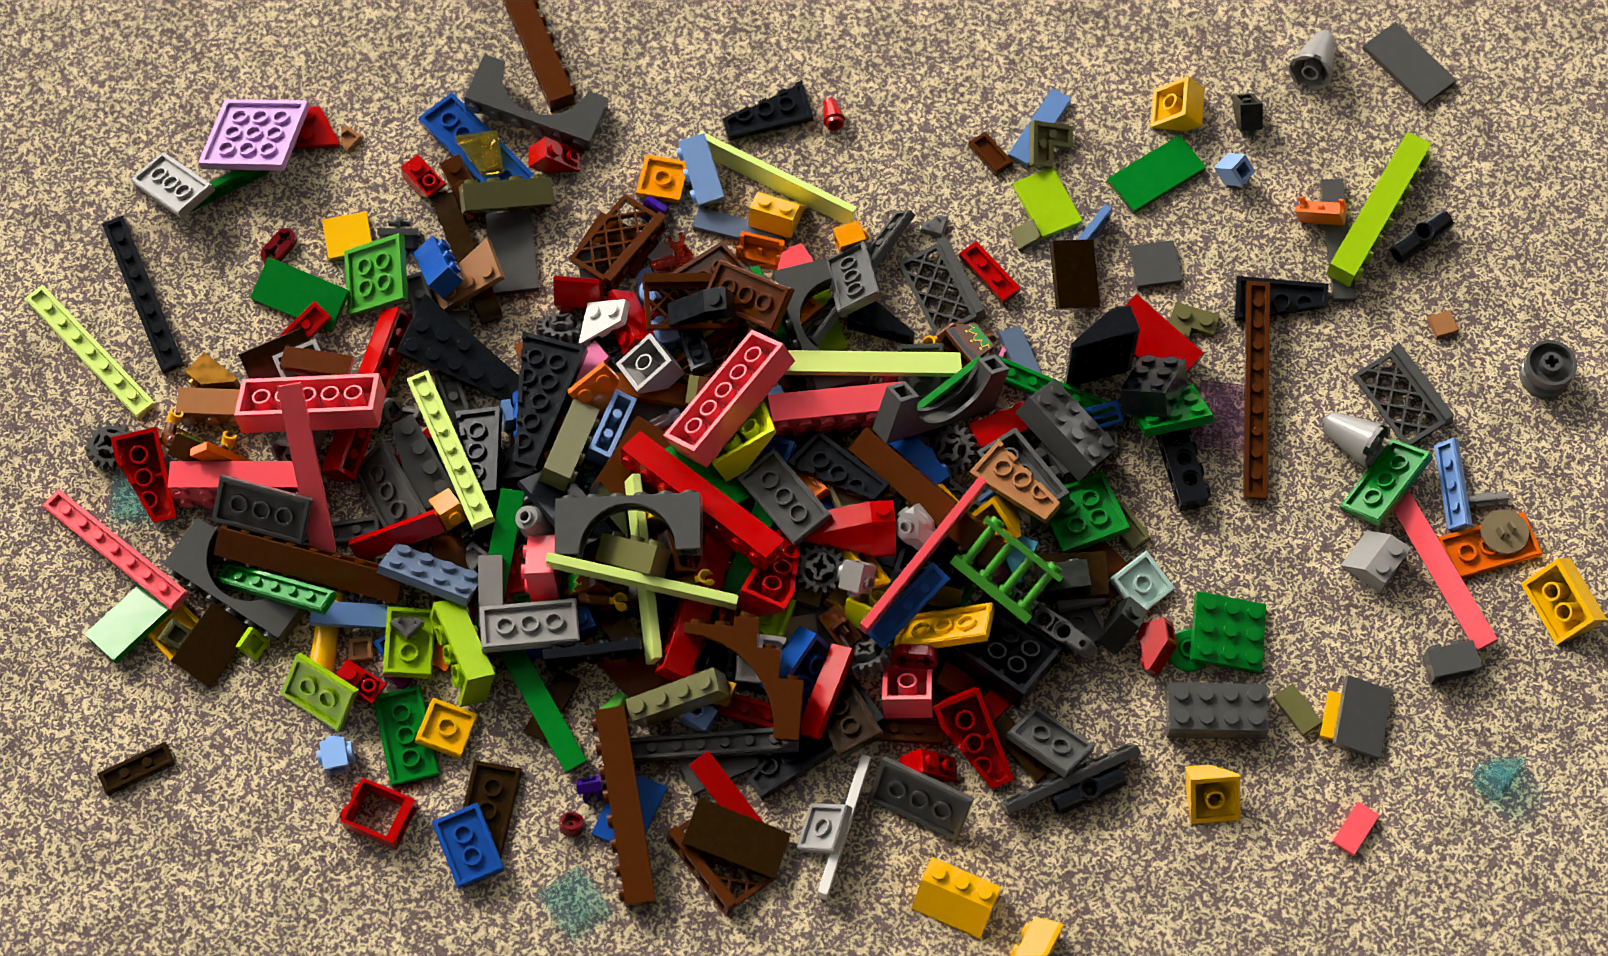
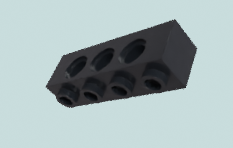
[1156,428,1211,512]

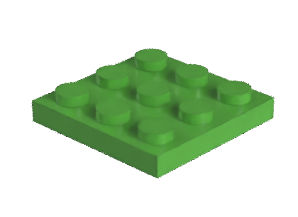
[344,233,408,317]

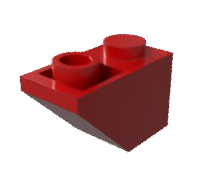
[528,137,580,173]
[400,154,446,198]
[1137,617,1177,675]
[335,659,387,704]
[900,748,957,782]

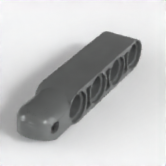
[999,583,1098,658]

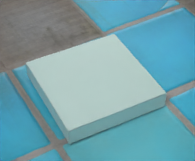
[1108,550,1176,611]

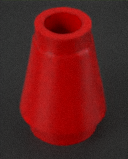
[823,97,845,131]

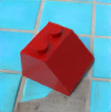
[553,275,605,314]

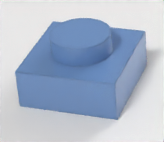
[500,399,516,431]

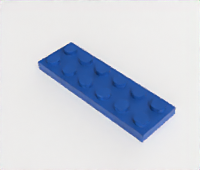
[418,92,534,182]

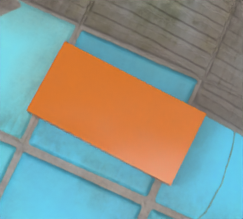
[1437,512,1543,579]

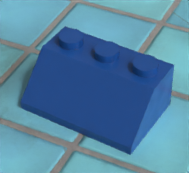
[759,625,831,715]

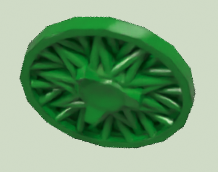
[1169,629,1206,672]

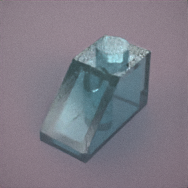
[1469,756,1527,801]

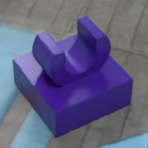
[640,196,669,222]
[576,775,604,804]

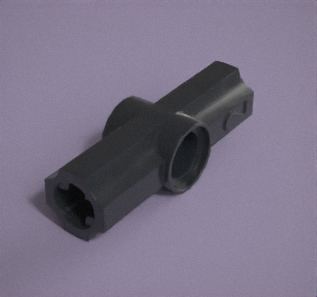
[1390,210,1454,264]
[1050,766,1127,816]

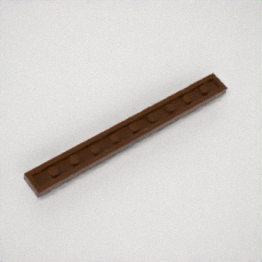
[1243,281,1270,501]

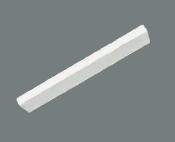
[818,754,871,901]

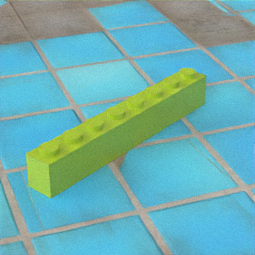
[1326,131,1432,287]

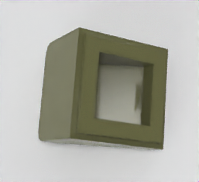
[1011,219,1041,250]
[157,618,192,651]

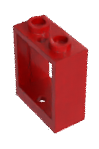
[339,777,419,850]

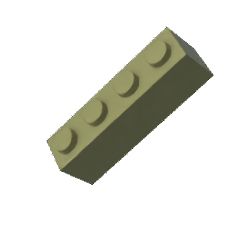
[459,174,555,214]
[538,398,600,492]
[626,667,730,728]

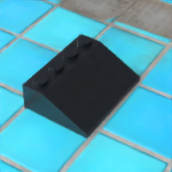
[1064,305,1140,386]
[517,466,613,551]
[939,593,1064,709]

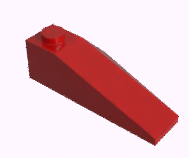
[110,426,178,523]
[804,500,896,557]
[737,528,801,617]
[933,687,1015,789]

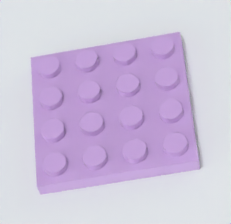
[198,99,310,171]

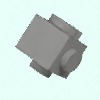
[837,559,877,597]

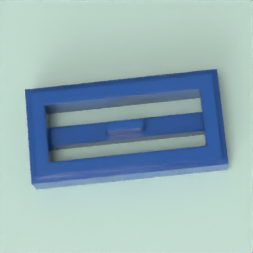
[1084,399,1125,428]

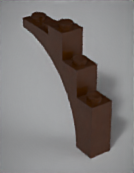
[684,613,805,742]

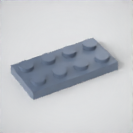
[377,543,478,607]

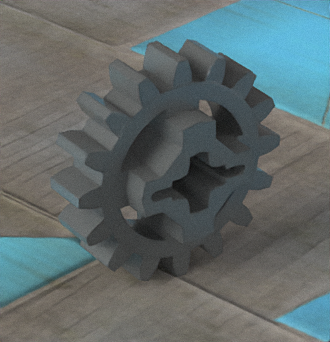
[536,312,584,343]
[84,421,132,471]
[929,424,979,475]
[796,544,844,596]
[847,638,893,678]

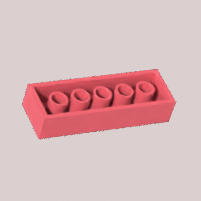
[663,330,795,468]
[234,373,386,433]
[764,381,904,438]
[168,461,299,509]

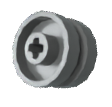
[1519,340,1577,399]

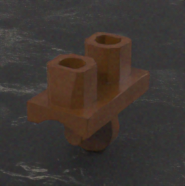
[817,604,863,648]

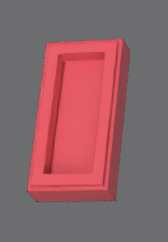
[1332,802,1379,856]

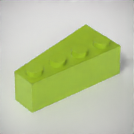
[430,600,496,707]

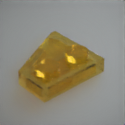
[455,130,504,176]

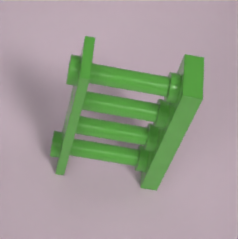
[950,515,1063,623]

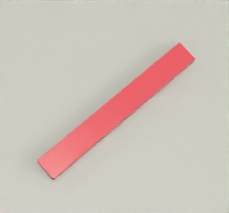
[277,382,337,552]
[860,476,986,634]
[42,489,190,612]
[1393,490,1498,652]

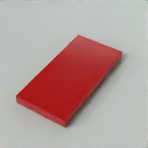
[1124,294,1205,373]

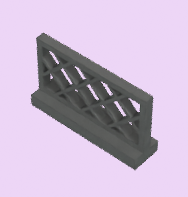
[898,235,987,336]
[1352,343,1454,446]

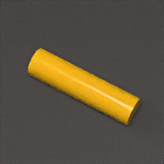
[310,590,345,673]

